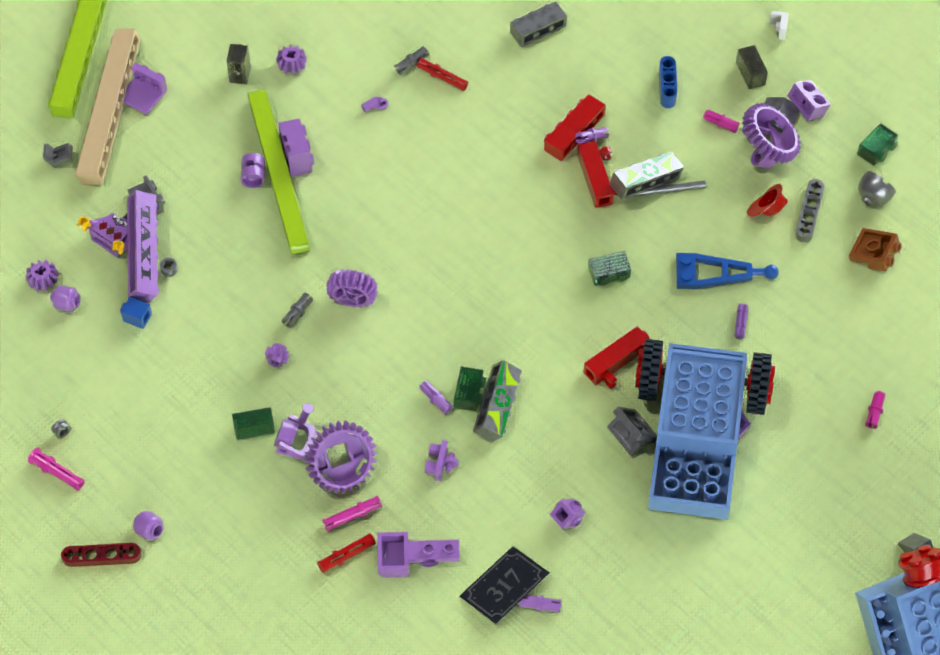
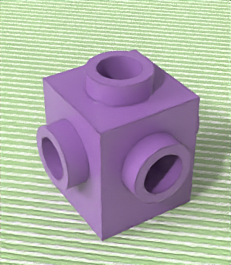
[549,498,586,529]

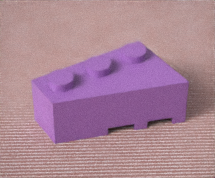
[278,118,315,177]

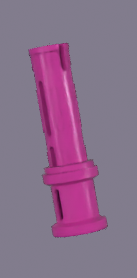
[28,447,85,491]

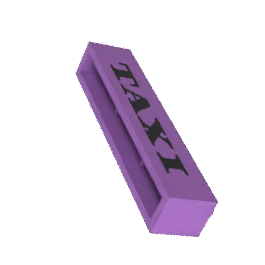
[127,190,159,303]

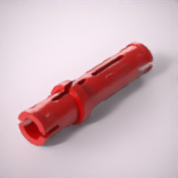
[417,58,469,91]
[317,533,376,573]

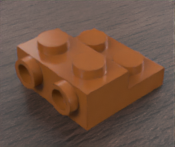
[849,228,901,272]

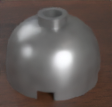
[858,171,896,206]

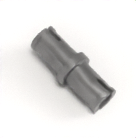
[394,46,429,75]
[282,293,313,328]

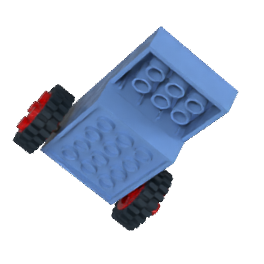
[635,339,775,520]

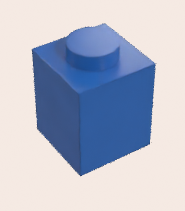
[120,297,152,329]

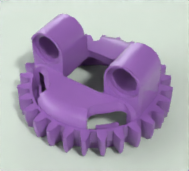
[742,103,801,169]
[304,420,377,494]

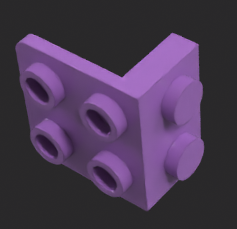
[124,62,168,114]

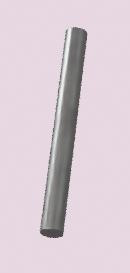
[633,180,706,197]

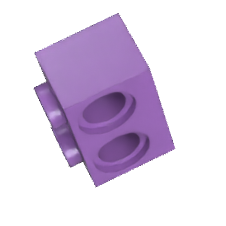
[787,80,831,121]

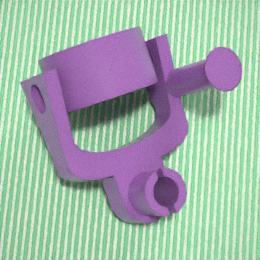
[274,403,328,460]

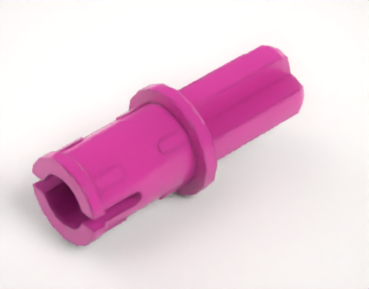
[703,110,740,133]
[865,391,886,429]

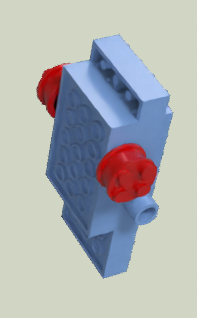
[855,545,940,655]

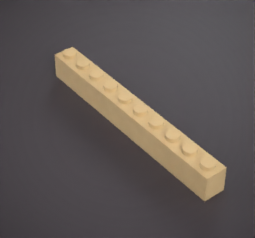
[75,29,140,185]

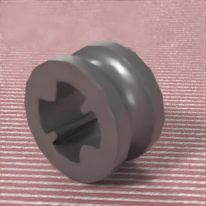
[160,258,178,277]
[51,419,71,439]

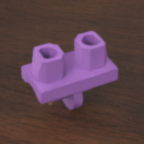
[425,440,459,481]

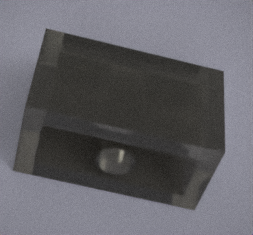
[226,44,251,85]
[736,45,768,89]

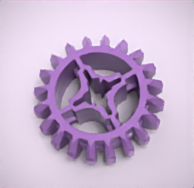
[326,269,378,308]

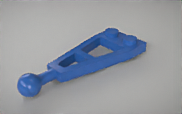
[676,253,779,289]

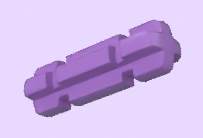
[734,304,748,339]

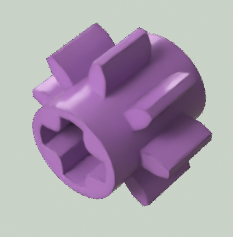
[265,343,289,367]

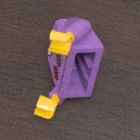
[77,213,128,258]

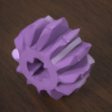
[276,44,307,75]
[25,259,59,292]

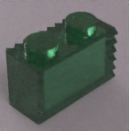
[857,123,898,166]
[588,251,631,286]
[454,366,487,411]
[232,407,275,440]

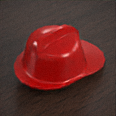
[747,184,788,217]

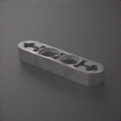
[795,179,824,242]

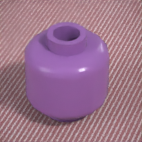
[50,285,81,312]
[133,511,164,540]

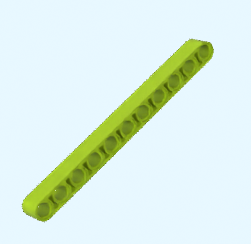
[247,89,310,255]

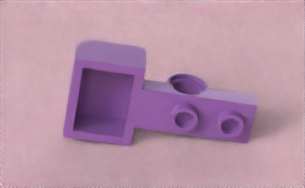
[377,532,460,577]

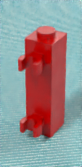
[577,141,618,208]
[583,326,650,389]

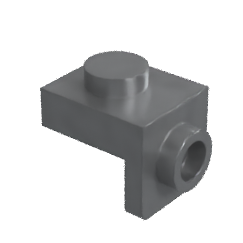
[43,143,73,168]

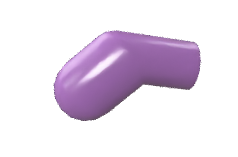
[361,96,388,112]

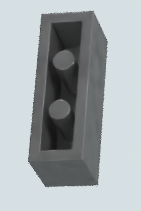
[510,1,567,47]

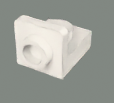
[769,11,789,40]

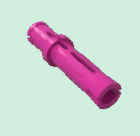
[322,496,382,532]

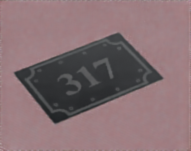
[459,546,550,624]

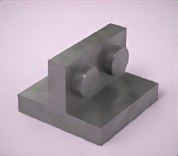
[607,406,657,456]

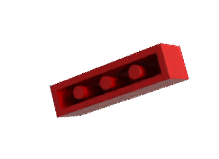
[544,94,606,162]

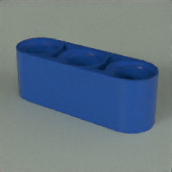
[659,56,677,108]

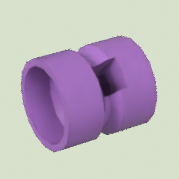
[240,153,265,188]

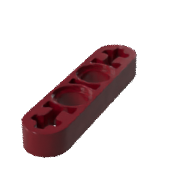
[61,543,142,567]

